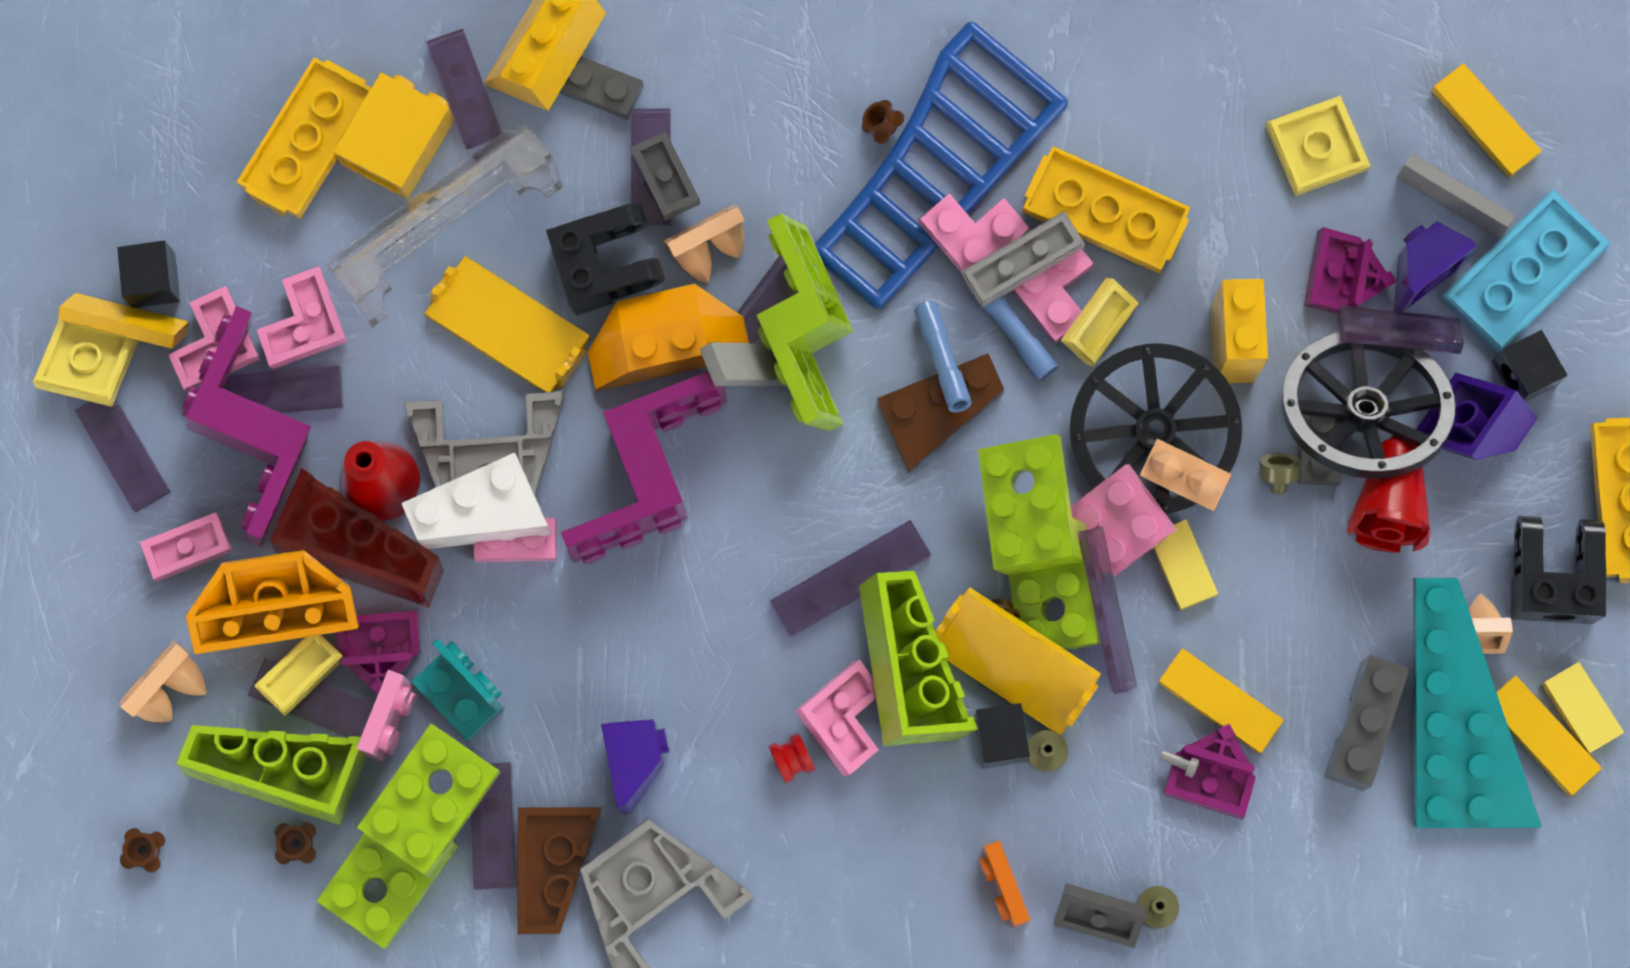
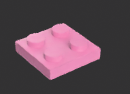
[1071,464,1177,579]
[357,670,416,762]

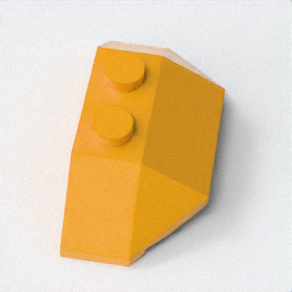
[588,284,749,392]
[186,550,359,655]

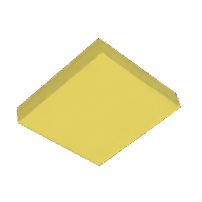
[1265,95,1371,196]
[33,319,139,407]

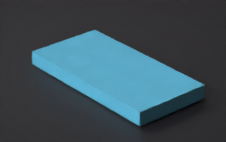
[1441,189,1611,354]

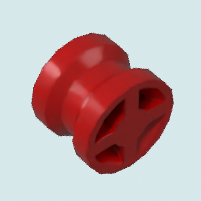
[768,733,815,784]

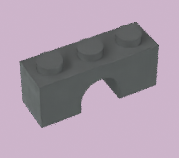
[1324,655,1410,791]

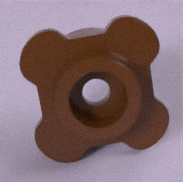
[862,100,904,144]
[275,822,316,865]
[120,828,166,873]

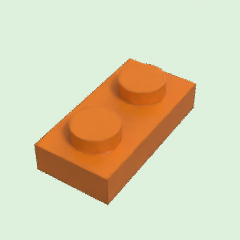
[978,840,1030,928]

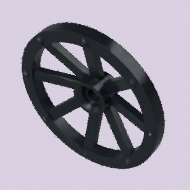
[1281,330,1455,479]
[1070,343,1242,514]

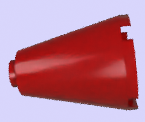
[1347,436,1431,553]
[340,441,421,521]

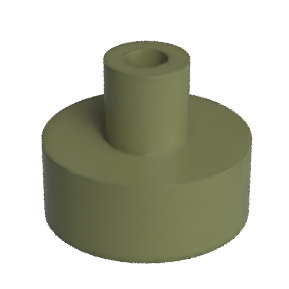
[1259,453,1301,494]
[1028,730,1068,773]
[1136,886,1179,929]

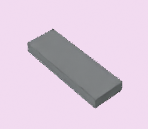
[1397,154,1515,239]
[961,211,1085,308]
[700,342,783,386]

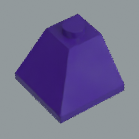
[1394,221,1477,316]
[1416,372,1538,460]
[601,719,669,815]

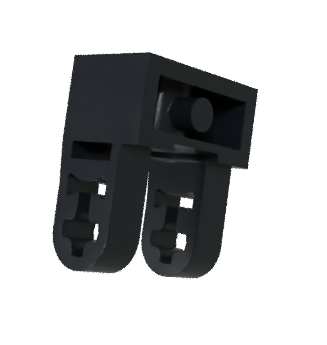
[546,203,665,316]
[1511,516,1606,624]

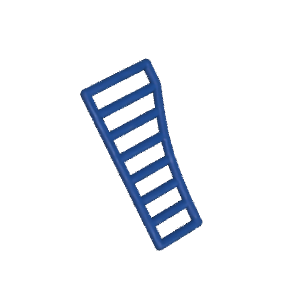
[815,22,1068,309]

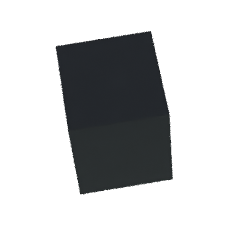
[117,240,180,308]
[1492,330,1568,402]
[974,703,1030,769]

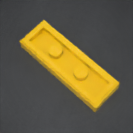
[1431,63,1542,178]
[58,293,189,349]
[1157,648,1284,755]
[1496,675,1602,797]

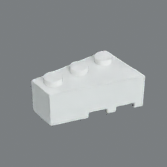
[401,453,553,549]

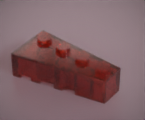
[270,468,444,608]

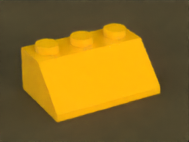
[484,0,606,111]

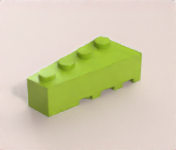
[859,571,978,746]
[176,725,367,825]

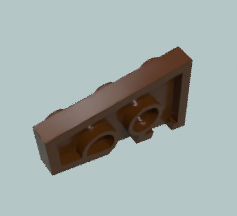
[877,353,1004,474]
[517,807,602,935]

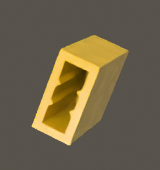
[333,72,455,200]
[1210,279,1268,383]

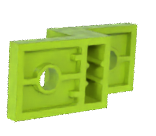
[757,213,854,432]
[978,434,1102,651]
[317,724,501,949]

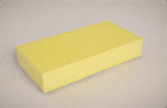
[1060,278,1139,366]
[1153,519,1218,611]
[254,635,343,717]
[1541,662,1624,753]

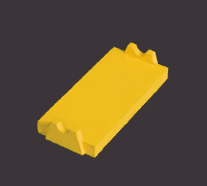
[237,57,372,219]
[1022,146,1191,274]
[424,256,591,393]
[1590,418,1630,583]
[935,587,1101,735]

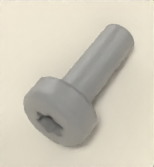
[1160,750,1199,777]

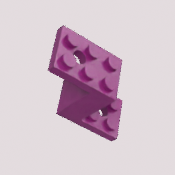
[182,306,311,547]
[561,371,728,564]

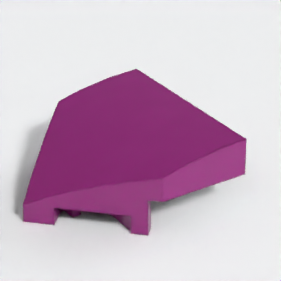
[1304,227,1397,315]
[336,611,421,694]
[1163,724,1256,820]

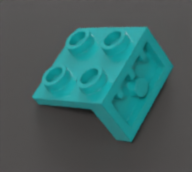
[411,638,504,742]

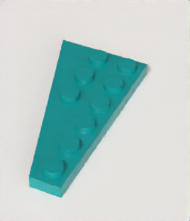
[1413,577,1542,828]

